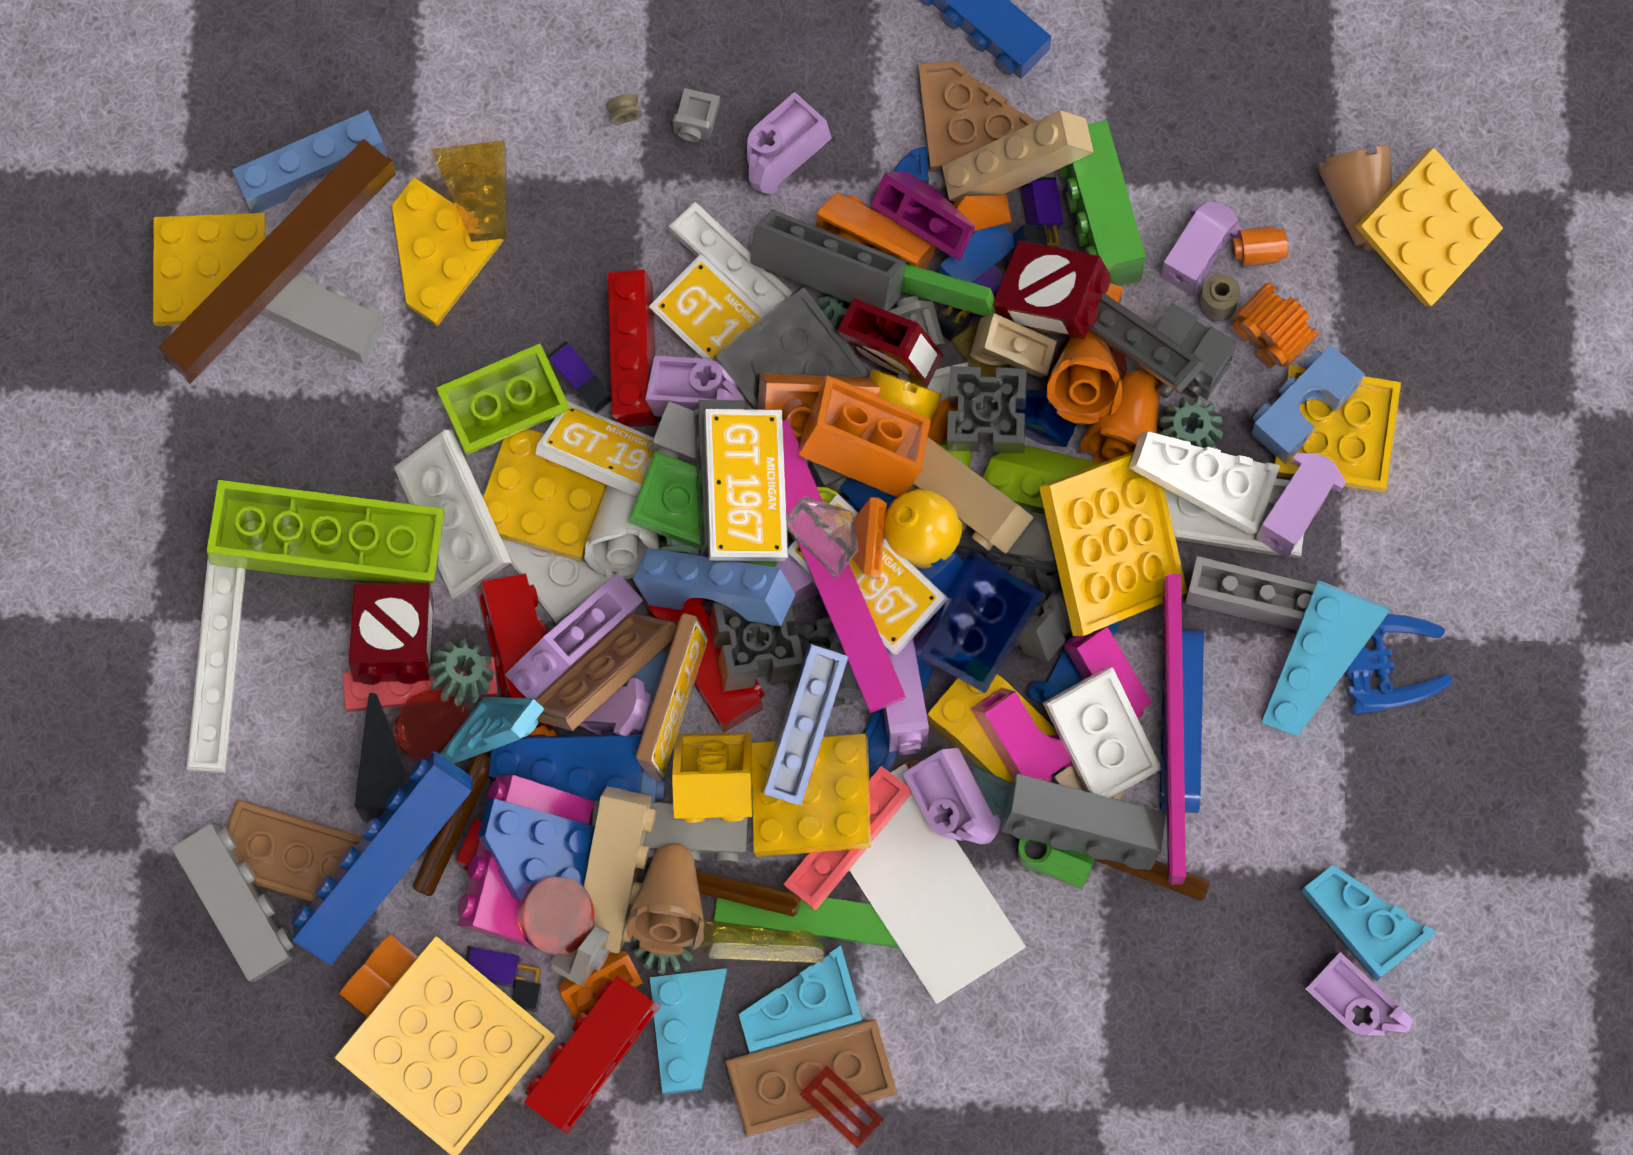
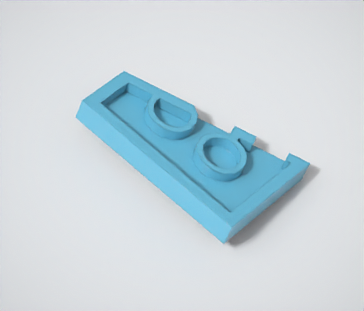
[440,697,544,764]
[1301,865,1437,982]
[739,946,862,1054]
[650,968,727,1095]

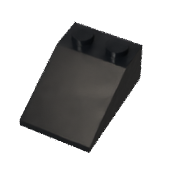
[354,693,410,822]

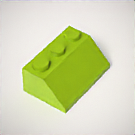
[437,344,570,455]
[983,445,1100,514]

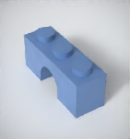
[1252,345,1365,464]

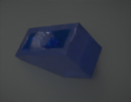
[1016,390,1077,447]

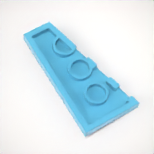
[1262,580,1390,736]

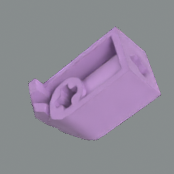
[747,92,832,195]
[1161,202,1241,296]
[645,355,748,417]
[1255,453,1346,559]
[578,678,653,736]
[903,748,1001,844]
[1306,952,1413,1036]

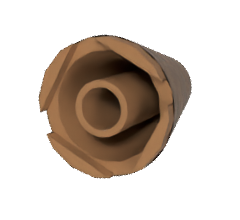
[1317,145,1392,252]
[626,843,705,955]

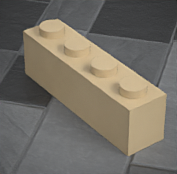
[942,110,1094,202]
[909,437,1034,554]
[573,786,657,954]

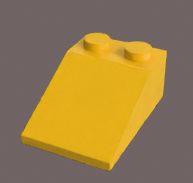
[927,657,1058,790]
[672,732,752,823]

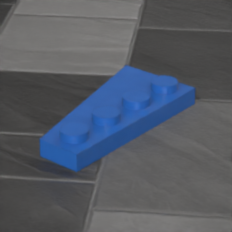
[488,732,644,801]

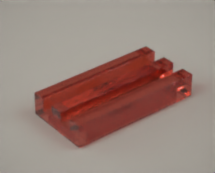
[800,1066,884,1149]

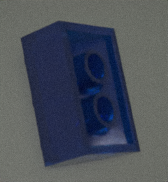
[915,549,1044,693]

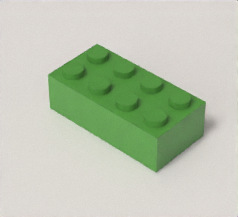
[1057,120,1146,286]

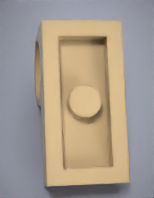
[970,313,1057,378]

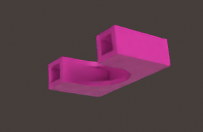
[971,626,1152,782]
[457,775,595,951]

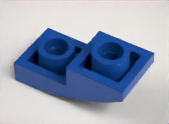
[937,224,1015,282]

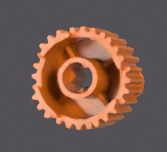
[1230,282,1319,368]

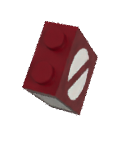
[993,241,1111,339]
[837,298,944,388]
[349,583,434,685]

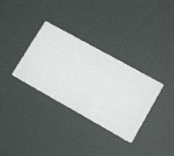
[849,764,1026,1004]

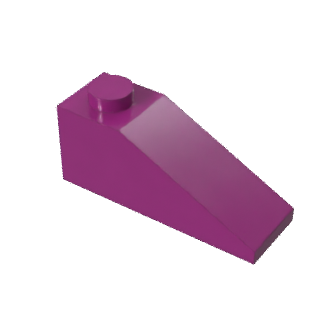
[870,171,976,260]

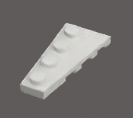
[1129,432,1280,535]

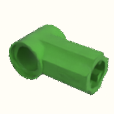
[1017,839,1095,890]

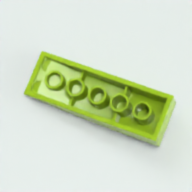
[206,480,445,583]

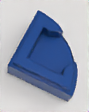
[893,147,929,184]
[1025,680,1064,706]

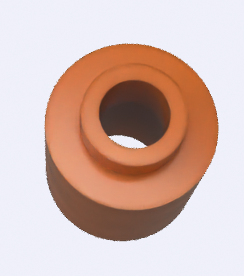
[1232,226,1288,267]

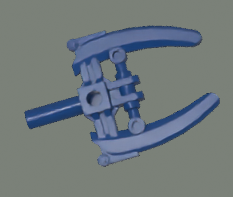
[1345,614,1453,715]

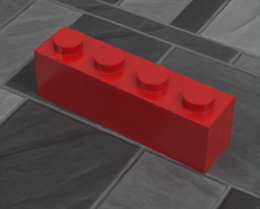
[608,269,658,427]
[476,573,556,729]
[644,597,765,733]
[524,975,660,1134]

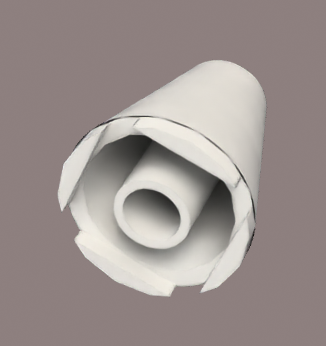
[584,485,660,579]

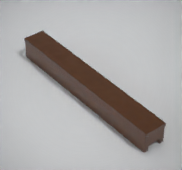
[159,139,396,384]

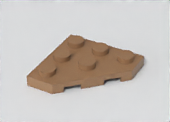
[918,60,1036,172]

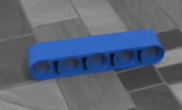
[1160,629,1204,813]

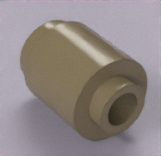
[1200,274,1240,321]

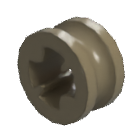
[606,94,642,125]

